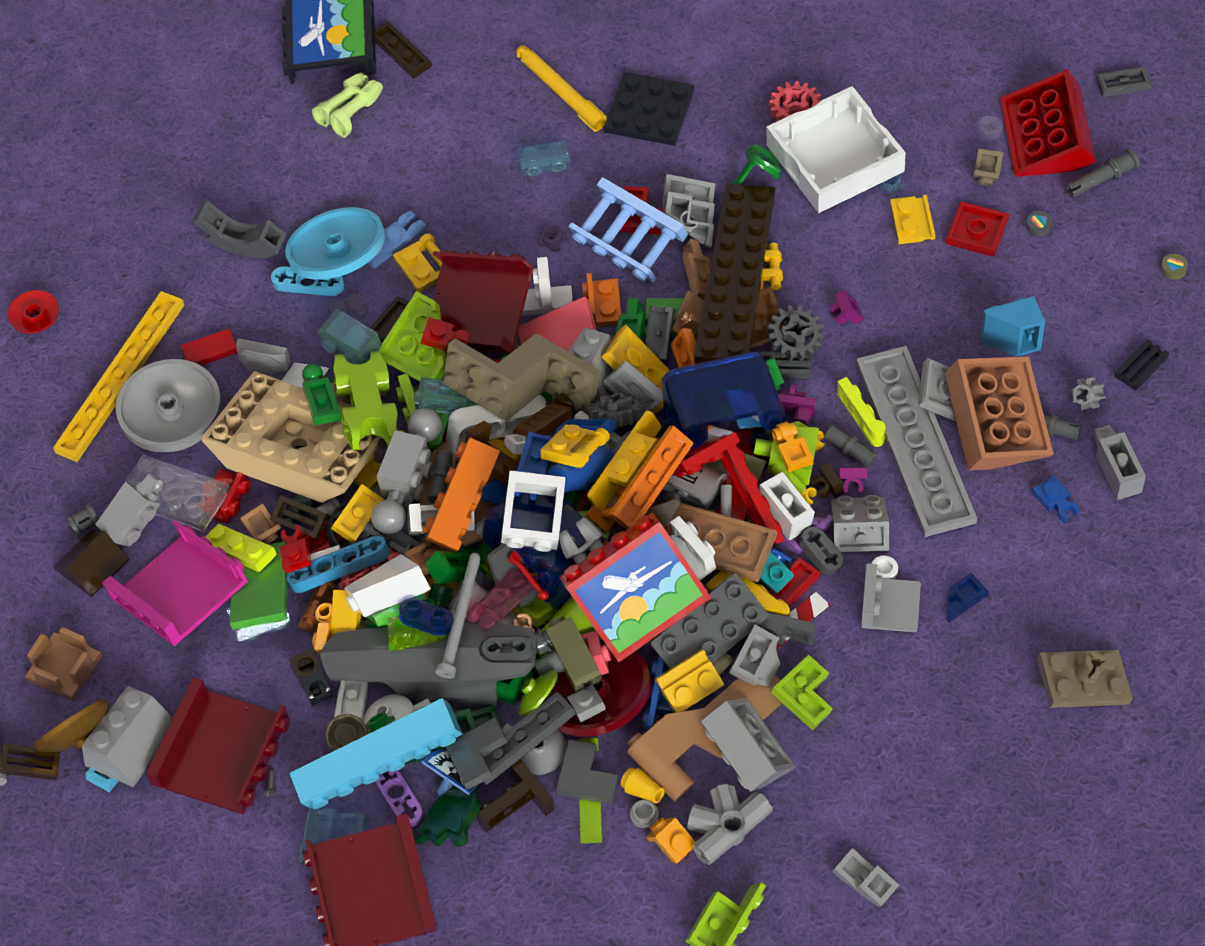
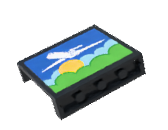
[282,0,377,84]

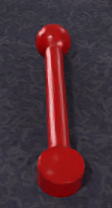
[508,552,549,601]

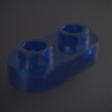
[399,598,453,636]

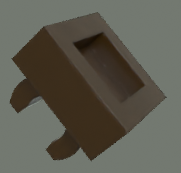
[811,462,844,499]

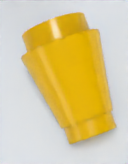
[621,767,664,804]

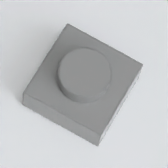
[567,685,606,722]

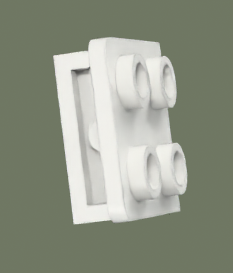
[670,516,716,580]

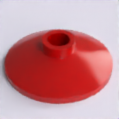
[8,290,59,334]

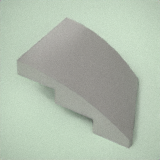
[663,174,715,248]

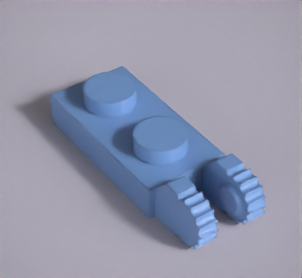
[368,211,426,269]

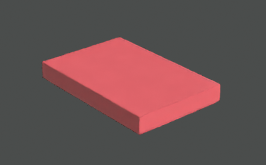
[518,296,596,351]

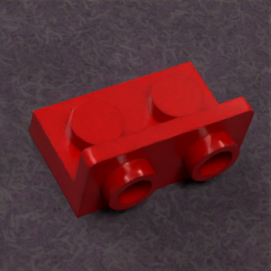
[198,468,251,524]

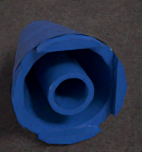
[546,443,615,493]

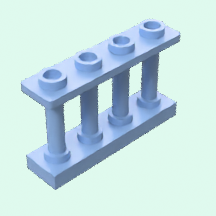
[568,177,688,282]

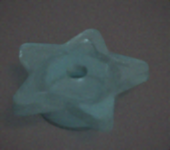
[874,174,907,197]

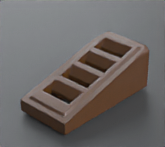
[515,403,572,437]

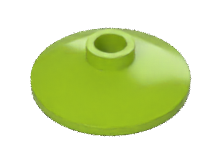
[518,670,558,717]

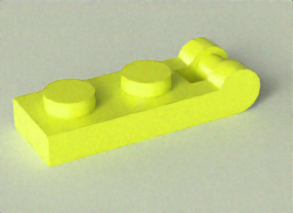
[837,377,886,447]

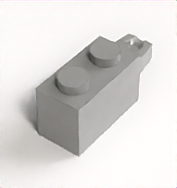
[1094,425,1146,500]
[95,474,164,547]

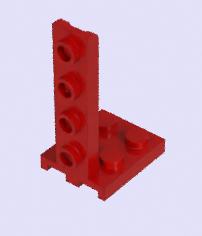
[672,432,784,544]

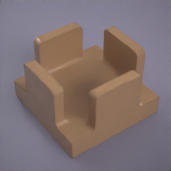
[25,627,102,701]

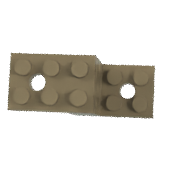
[443,333,601,421]

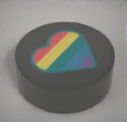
[1026,211,1052,236]

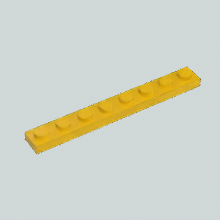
[53,291,184,462]

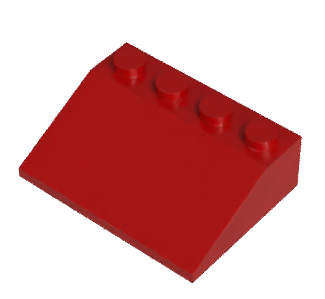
[1000,69,1096,177]

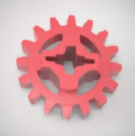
[769,81,822,122]

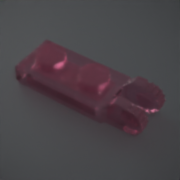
[466,569,537,629]

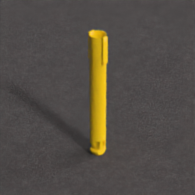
[516,45,607,132]

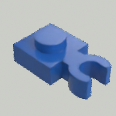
[1032,475,1079,523]

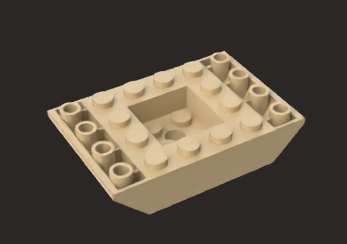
[202,371,384,503]

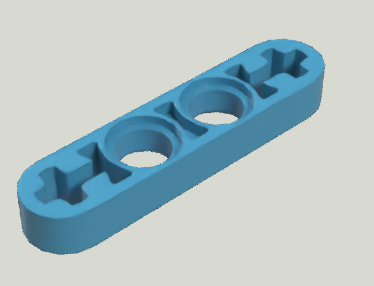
[286,536,390,593]

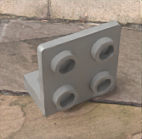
[831,495,889,552]
[862,563,921,632]

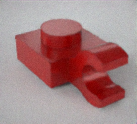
[420,317,470,351]

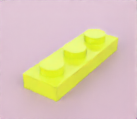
[205,523,277,572]

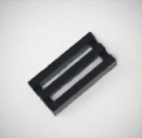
[1115,339,1169,391]

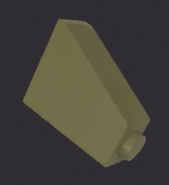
[546,616,601,693]

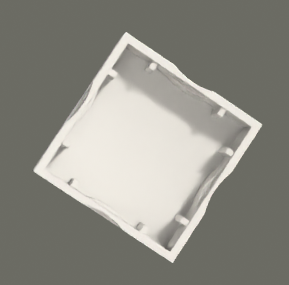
[767,86,906,213]

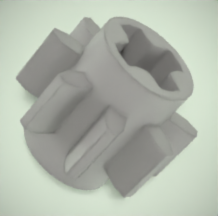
[1071,377,1106,410]

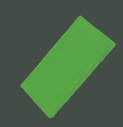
[230,541,287,630]

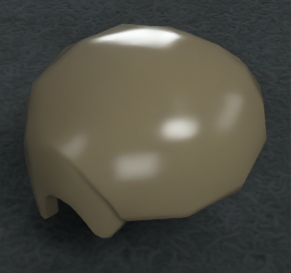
[325,714,368,751]

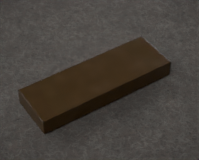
[372,22,432,79]

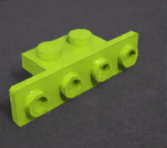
[685,882,766,946]

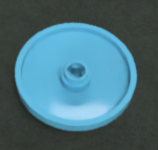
[285,207,385,280]

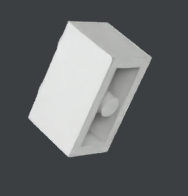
[759,472,814,540]

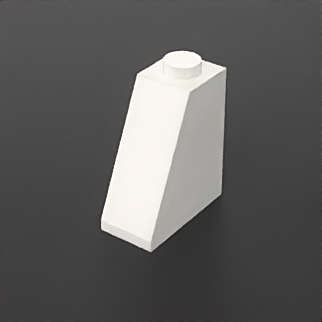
[344,554,430,617]

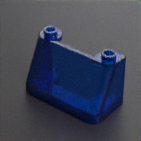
[662,352,786,449]

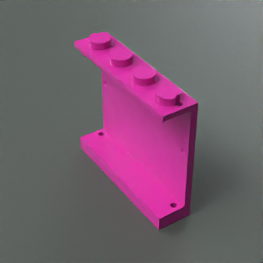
[102,520,248,646]

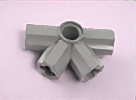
[687,784,773,866]

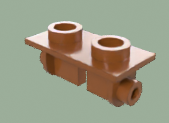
[297,580,340,633]

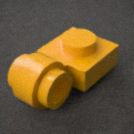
[772,421,814,472]
[312,603,332,657]

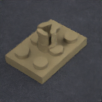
[1037,650,1133,708]

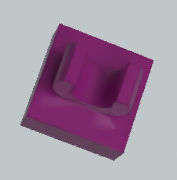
[829,290,864,324]
[839,468,867,492]

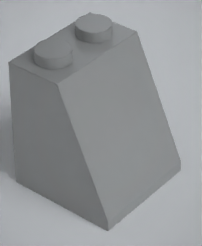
[568,327,614,412]

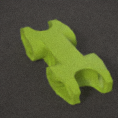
[333,351,398,450]

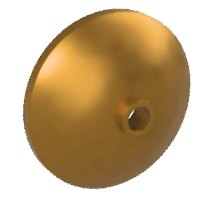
[33,698,109,752]

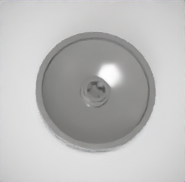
[116,359,222,452]

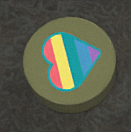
[1161,254,1188,280]

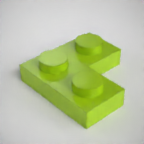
[771,655,833,730]

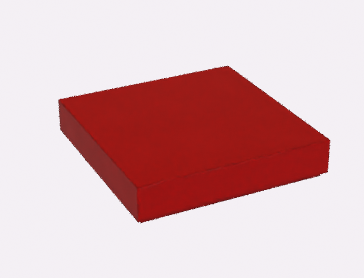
[945,201,1009,257]

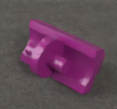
[767,383,815,426]

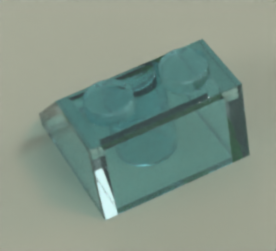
[317,309,382,365]

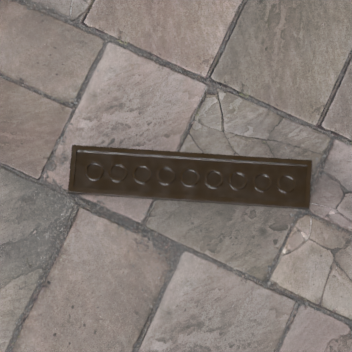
[694,184,776,368]

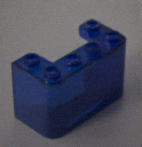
[482,493,605,609]

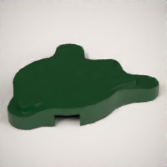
[413,786,481,847]

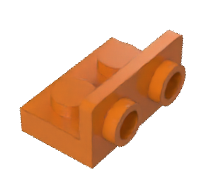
[582,273,621,327]

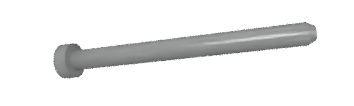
[435,553,481,679]

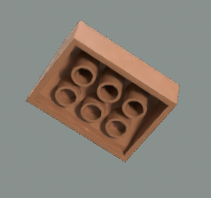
[945,356,1054,471]

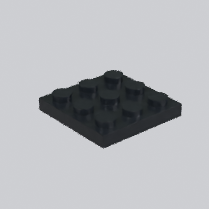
[604,72,695,146]

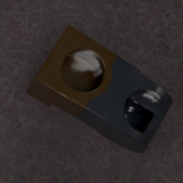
[289,648,333,706]

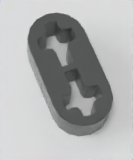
[799,527,843,575]

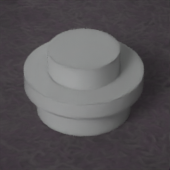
[630,800,659,828]

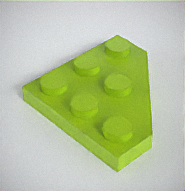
[378,291,447,390]

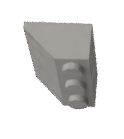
[82,686,173,787]
[701,698,796,792]

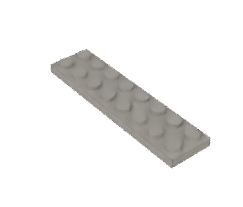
[856,346,977,537]

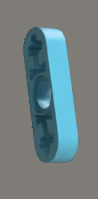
[271,267,345,296]

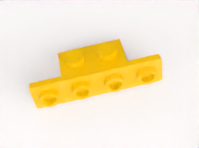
[587,410,661,511]

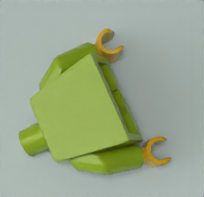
[754,421,825,505]

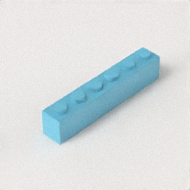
[289,698,463,809]

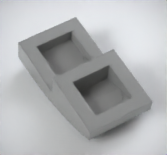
[832,848,899,907]

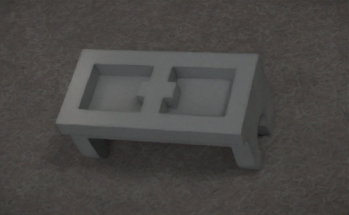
[645,305,676,362]

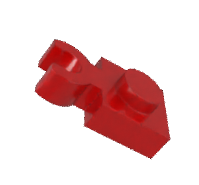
[279,525,312,574]

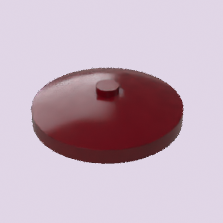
[541,642,652,737]

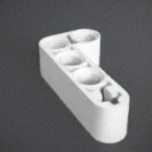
[446,395,546,462]

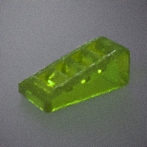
[387,616,446,651]

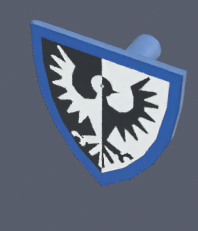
[421,748,477,796]

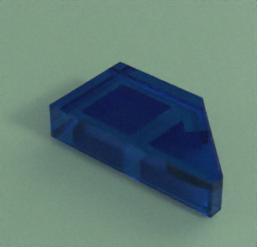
[946,573,989,622]

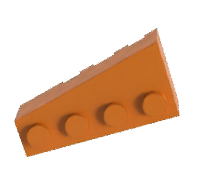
[422,438,500,552]

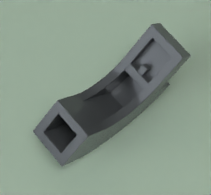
[192,200,286,259]

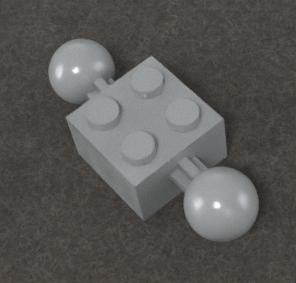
[371,408,442,534]

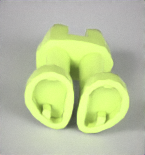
[312,72,383,138]

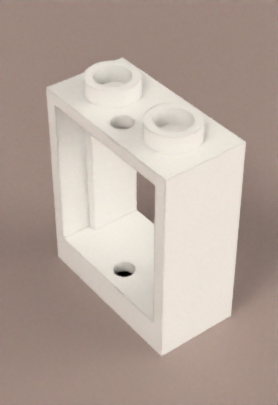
[501,471,566,552]

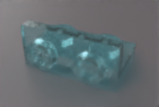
[517,140,571,177]
[414,377,471,415]

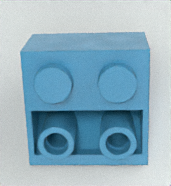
[981,296,1045,357]

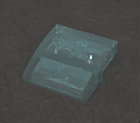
[297,809,369,865]

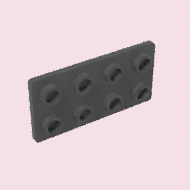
[650,573,769,669]

